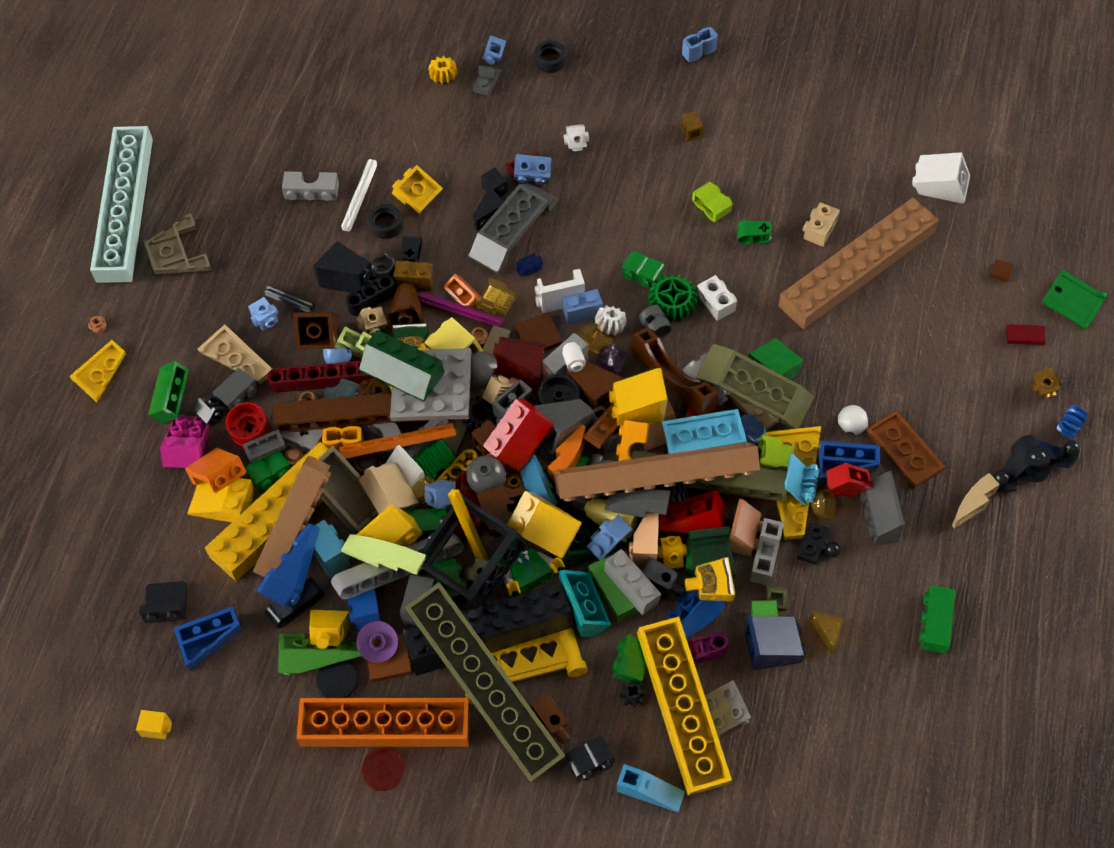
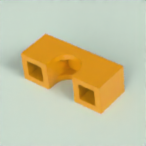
[616,420,650,461]

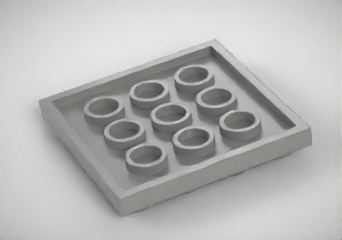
[390,348,472,421]

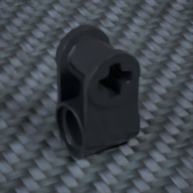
[402,236,422,263]

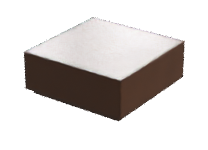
[990,259,1014,282]

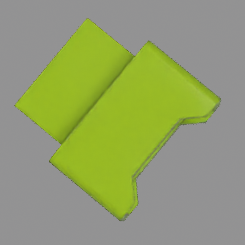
[758,435,794,472]

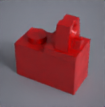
[826,463,872,498]

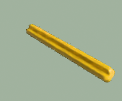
[448,489,489,561]

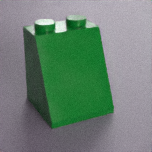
[748,338,804,380]

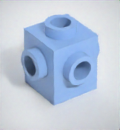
[248,297,279,331]

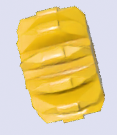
[428,56,457,84]

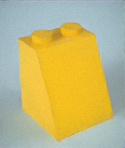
[609,368,667,426]

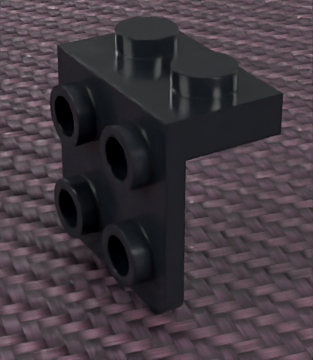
[139,581,187,623]

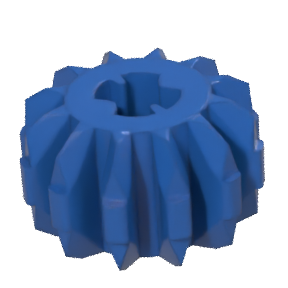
[1057,405,1088,438]

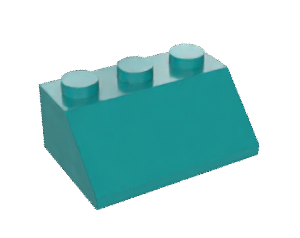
[559,570,611,637]

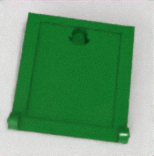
[1041,270,1107,329]

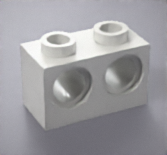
[697,275,737,321]

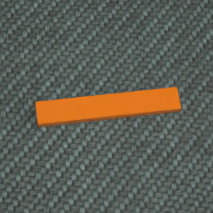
[339,423,456,459]

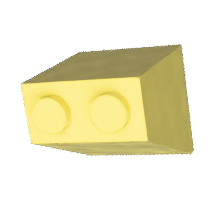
[424,317,483,354]

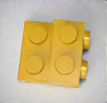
[392,165,443,214]

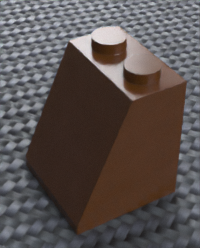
[293,312,340,349]
[566,361,624,410]

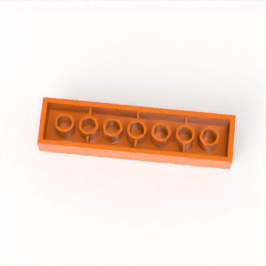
[296,698,470,747]

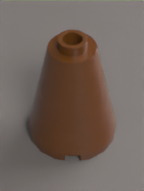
[387,283,424,330]

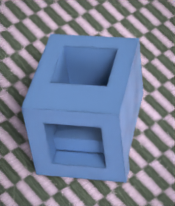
[483,35,506,65]

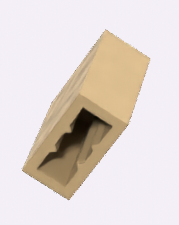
[359,463,419,514]

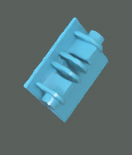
[785,453,819,506]

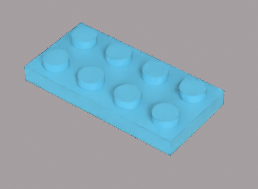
[662,409,747,454]

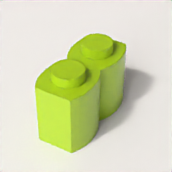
[692,182,732,222]

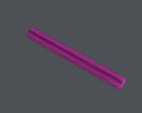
[418,292,504,327]

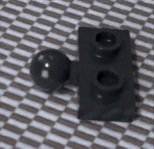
[797,522,841,565]

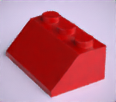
[483,398,554,471]

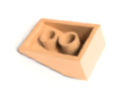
[629,511,658,570]

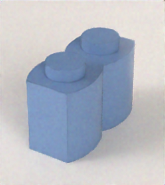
[682,27,718,62]

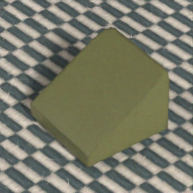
[766,586,788,610]

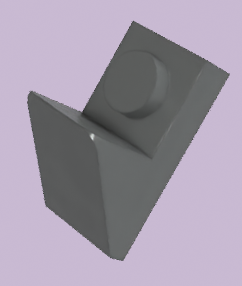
[473,65,502,96]

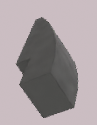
[605,489,671,518]

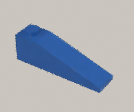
[257,523,320,608]
[666,587,725,639]

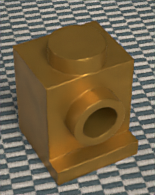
[681,111,704,142]

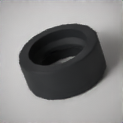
[534,40,566,73]
[368,204,403,239]

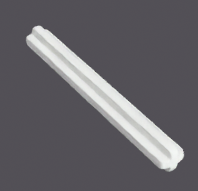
[341,159,377,232]

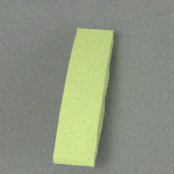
[341,534,426,575]

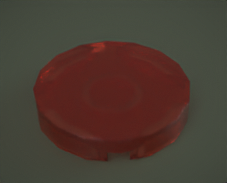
[361,748,404,791]

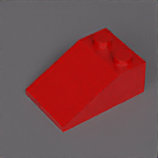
[659,489,726,535]

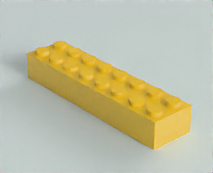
[205,442,328,582]
[637,616,732,796]

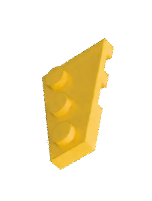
[70,340,126,402]

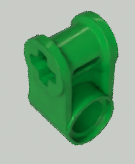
[738,221,772,245]

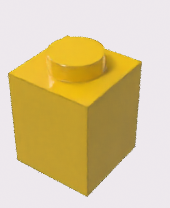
[136,710,172,739]

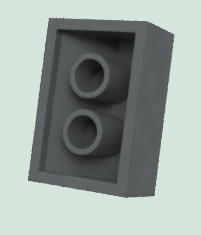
[860,471,905,545]

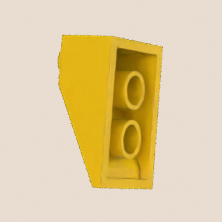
[188,478,255,523]
[507,491,582,558]

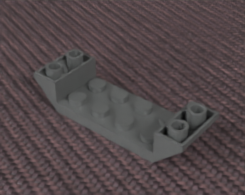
[468,183,559,274]

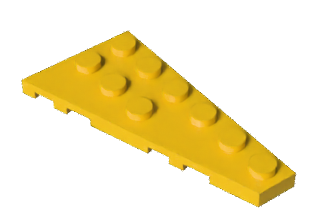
[765,426,821,540]

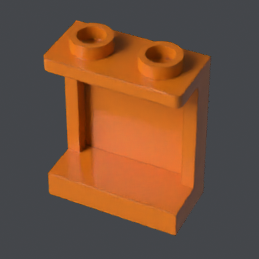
[185,448,246,493]

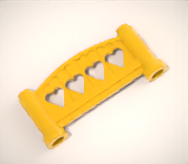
[465,628,588,704]

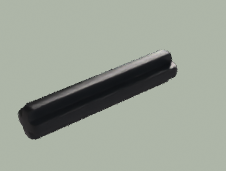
[265,286,315,312]

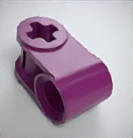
[687,632,728,664]

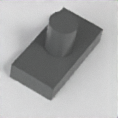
[243,429,287,463]

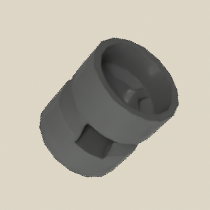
[639,305,672,339]

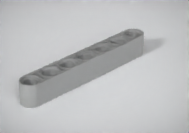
[331,532,464,600]

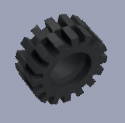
[462,396,497,432]
[655,483,688,503]

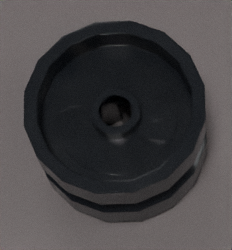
[538,374,580,405]

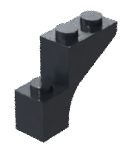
[473,167,508,231]

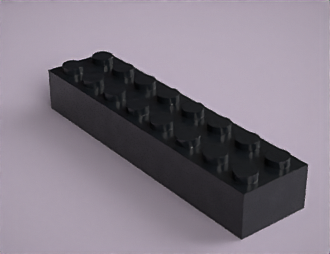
[403,582,575,676]

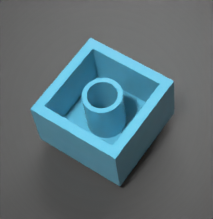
[313,520,351,579]

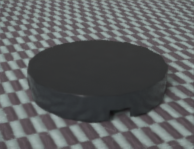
[316,661,358,698]

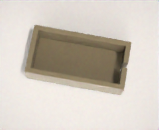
[317,446,378,533]

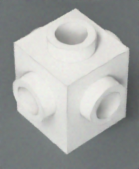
[564,124,589,151]

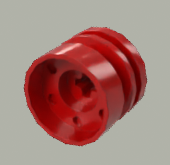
[225,402,272,451]

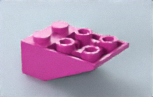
[160,415,211,468]

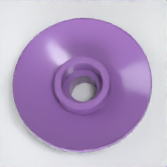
[357,621,398,663]

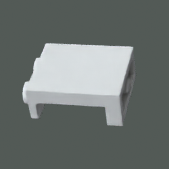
[534,269,585,314]

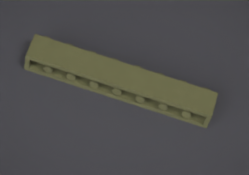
[632,450,788,502]

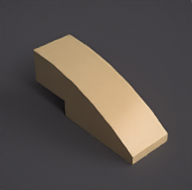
[952,473,1000,529]

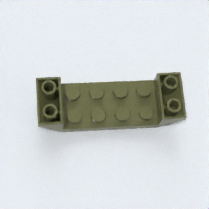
[696,344,814,429]

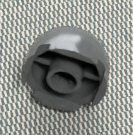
[470,351,497,390]
[466,455,506,494]

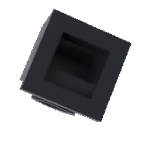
[193,395,228,424]

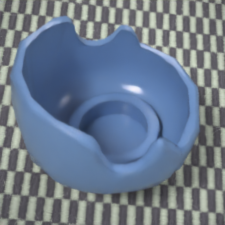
[323,348,352,364]
[740,414,766,444]

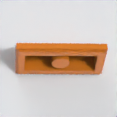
[443,273,483,308]

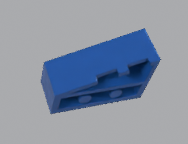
[817,441,880,485]
[347,588,382,633]
[174,606,243,671]

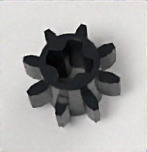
[620,680,646,708]

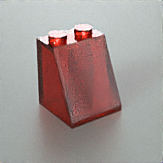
[493,337,545,394]

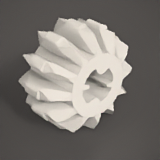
[595,305,627,336]

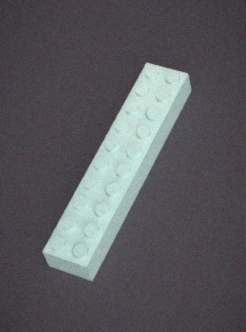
[90,126,153,283]

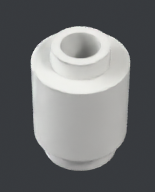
[562,342,586,372]

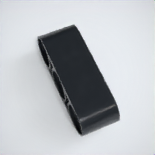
[346,275,395,316]
[265,577,325,629]

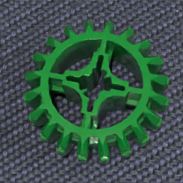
[648,274,698,321]

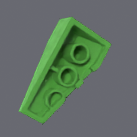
[278,633,361,675]

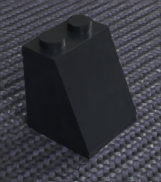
[313,241,374,293]

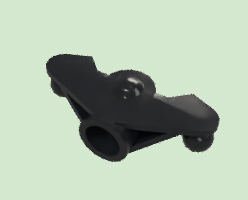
[993,435,1080,492]

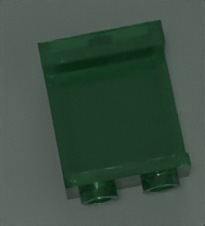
[688,526,737,579]

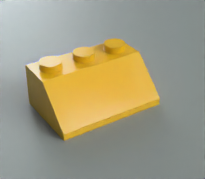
[356,504,423,563]

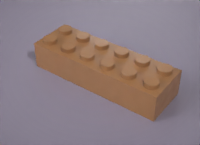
[253,456,332,577]

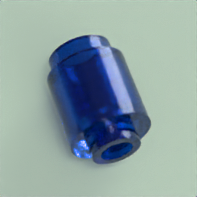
[515,253,543,277]

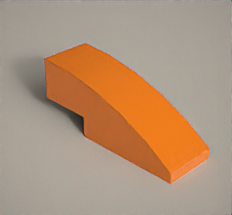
[548,424,586,481]

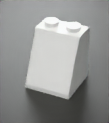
[912,152,970,203]

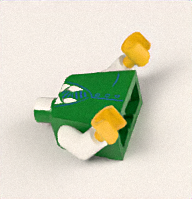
[504,548,565,596]

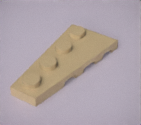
[197,324,272,384]

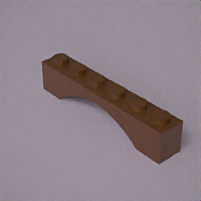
[631,328,719,415]

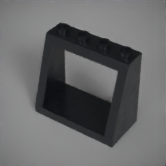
[418,495,528,607]

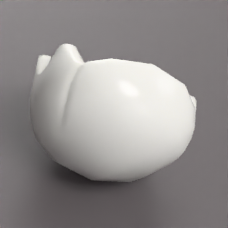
[838,405,868,435]

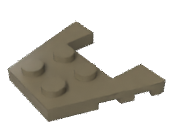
[144,213,212,274]

